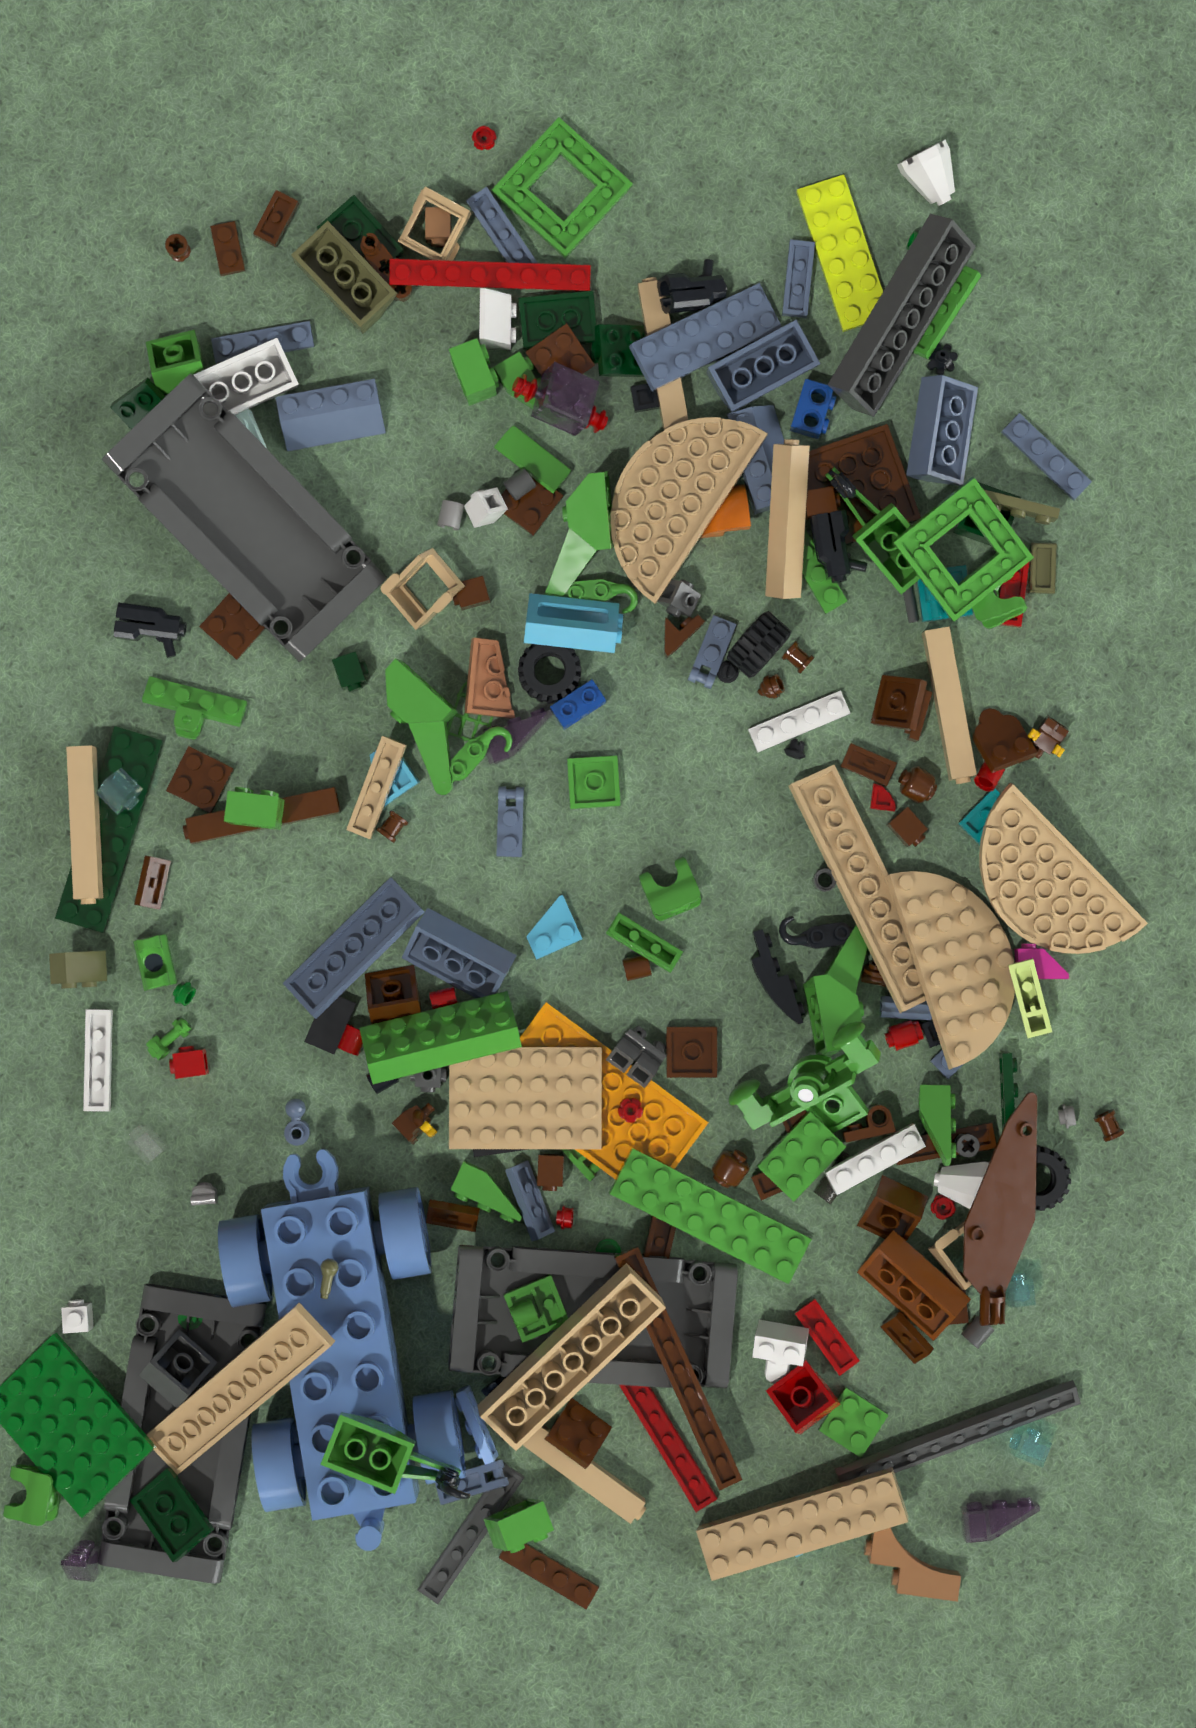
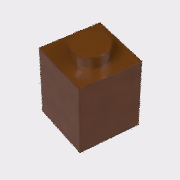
[805,486,840,520]
[453,576,490,611]
[887,807,928,847]
[537,1154,564,1191]

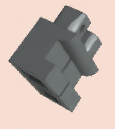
[606,1026,667,1088]

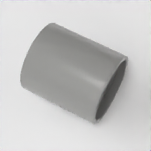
[437,500,464,531]

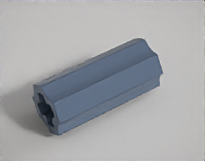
[879,996,932,1020]

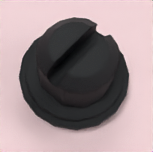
[717,661,739,683]
[784,739,805,760]

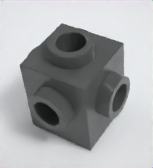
[658,579,701,618]
[410,1067,447,1092]

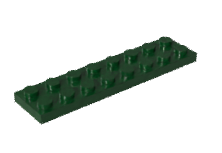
[55,726,164,933]

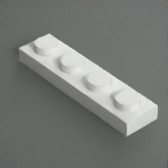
[748,690,850,753]
[83,1009,113,1111]
[824,1123,926,1195]

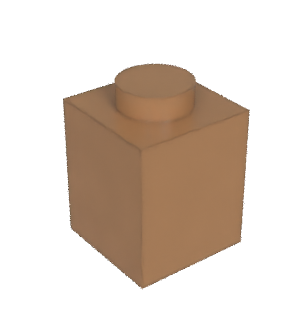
[425,207,452,247]

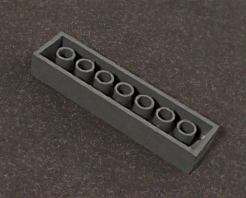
[828,213,976,417]

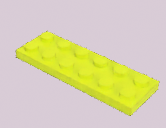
[796,174,883,332]

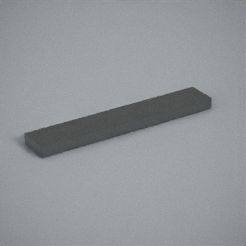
[417,1462,525,1604]

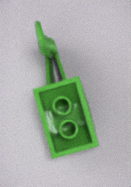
[544,471,638,614]
[385,658,512,795]

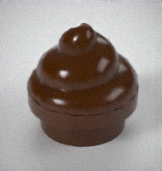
[757,674,785,699]

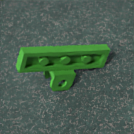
[142,676,247,740]

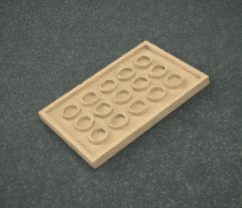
[449,1047,602,1149]

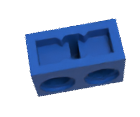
[790,379,837,439]
[550,679,606,730]

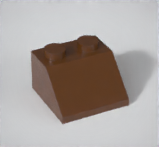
[365,965,422,1024]
[857,1175,928,1241]

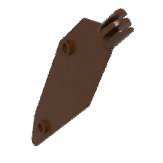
[963,1092,1037,1326]

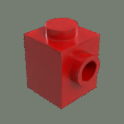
[169,1046,209,1079]

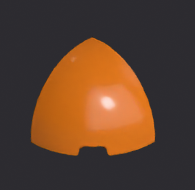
[700,484,751,538]

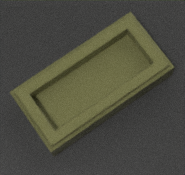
[1029,543,1057,594]

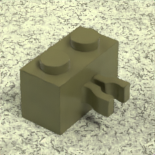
[49,951,107,989]

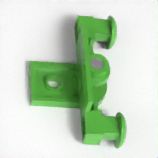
[728,1022,881,1133]

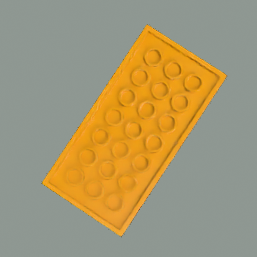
[520,1002,709,1179]

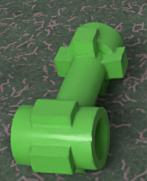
[146,1018,192,1061]

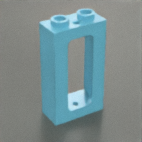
[524,593,623,653]

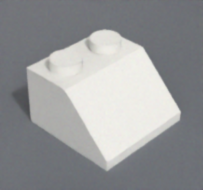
[479,288,517,350]

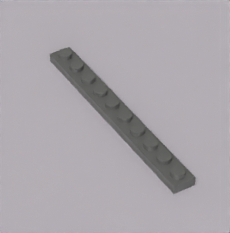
[835,1380,1081,1483]

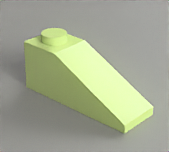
[1008,958,1052,1038]

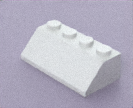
[194,338,299,416]

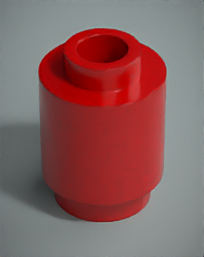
[884,1020,924,1051]

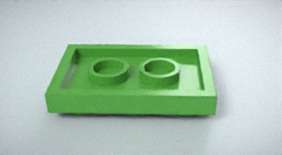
[756,1111,846,1202]

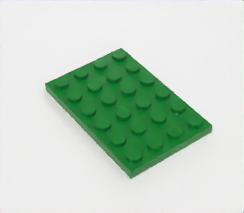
[0,1333,156,1518]

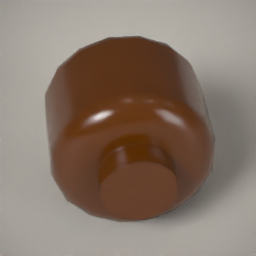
[898,766,937,803]
[712,1149,750,1188]

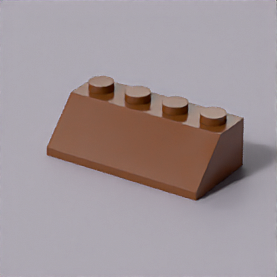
[857,1230,971,1341]

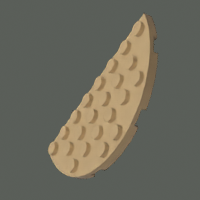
[610,417,768,604]
[979,783,1148,954]
[886,871,1015,1070]

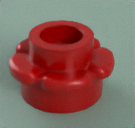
[472,126,496,150]
[618,1098,643,1123]
[930,1194,955,1220]
[556,1205,574,1230]

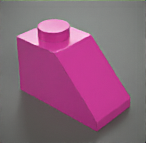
[1015,944,1069,979]

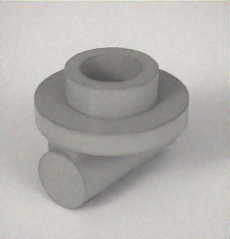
[190,1182,218,1206]

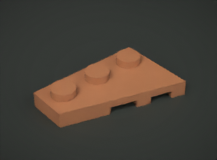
[464,638,515,719]

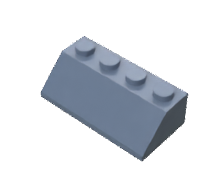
[706,320,820,412]
[906,375,978,486]
[276,379,386,451]
[726,405,784,515]
[402,908,517,998]

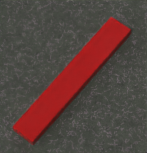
[619,1385,718,1512]

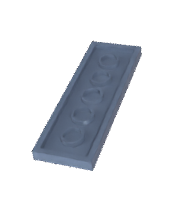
[629,283,782,391]
[283,877,424,1019]

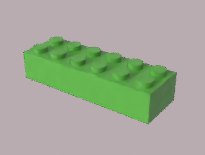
[359,991,522,1084]

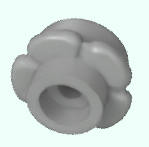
[1058,1104,1076,1129]

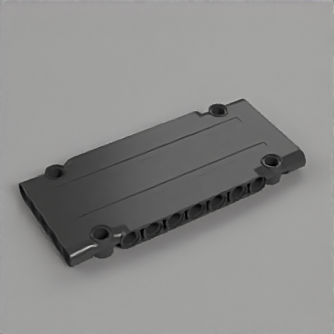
[101,373,387,662]
[448,1245,738,1388]
[98,1284,267,1583]

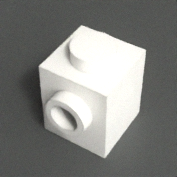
[464,487,508,528]
[61,1299,94,1333]

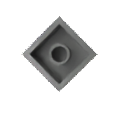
[139,1329,218,1408]

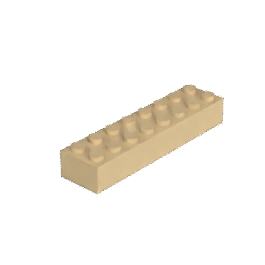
[477,1263,666,1451]
[696,1467,909,1581]

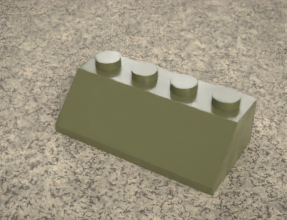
[291,221,397,334]

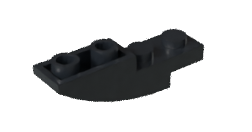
[750,929,806,1024]

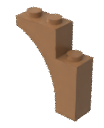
[864,1528,961,1602]

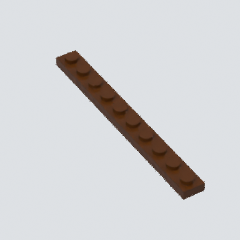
[614,1246,743,1491]

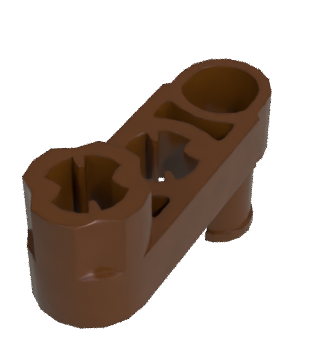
[360,233,412,302]

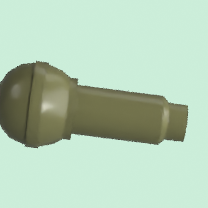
[320,1258,339,1299]

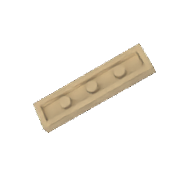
[346,736,407,839]

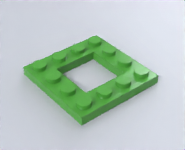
[492,117,633,259]
[892,477,1034,622]

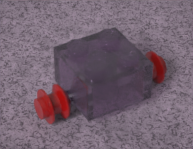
[512,362,608,436]

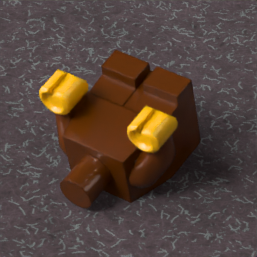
[1028,715,1069,759]
[392,1102,437,1145]

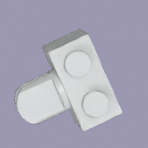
[752,1320,809,1384]

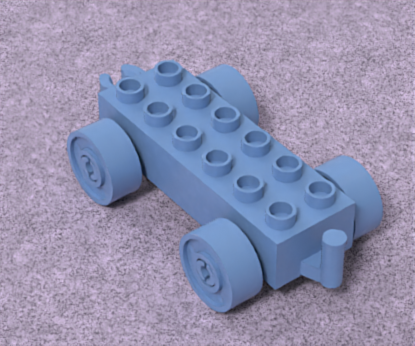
[218,1149,466,1551]

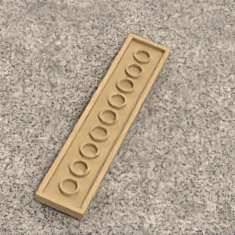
[789,765,926,1013]
[146,1303,335,1475]

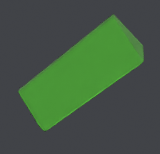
[494,426,571,493]
[606,912,683,973]

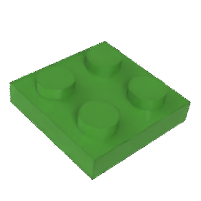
[567,756,621,809]
[818,1387,888,1458]

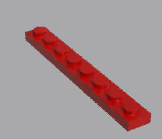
[389,259,591,291]

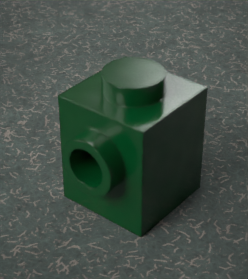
[332,651,369,693]

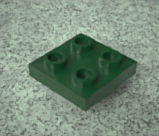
[591,324,644,377]
[110,377,166,430]

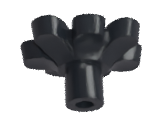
[926,343,958,375]

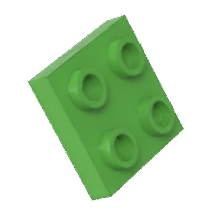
[503,1274,568,1343]

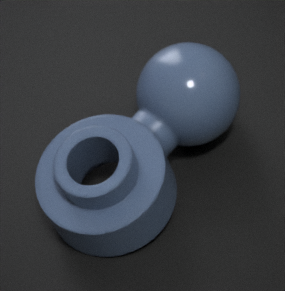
[284,1098,310,1146]

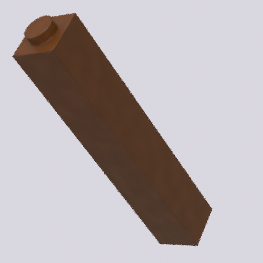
[183,787,341,844]

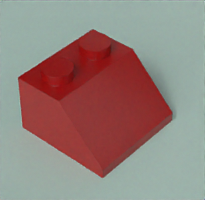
[766,1360,841,1435]

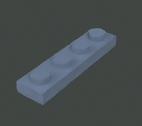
[466,187,538,263]
[211,321,315,364]
[1001,413,1092,501]

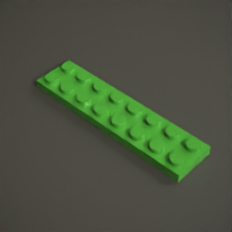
[609,1148,812,1284]

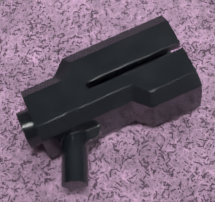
[657,259,727,314]
[810,510,867,583]
[114,602,187,658]

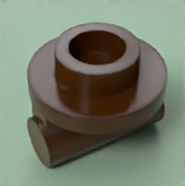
[861,960,886,987]

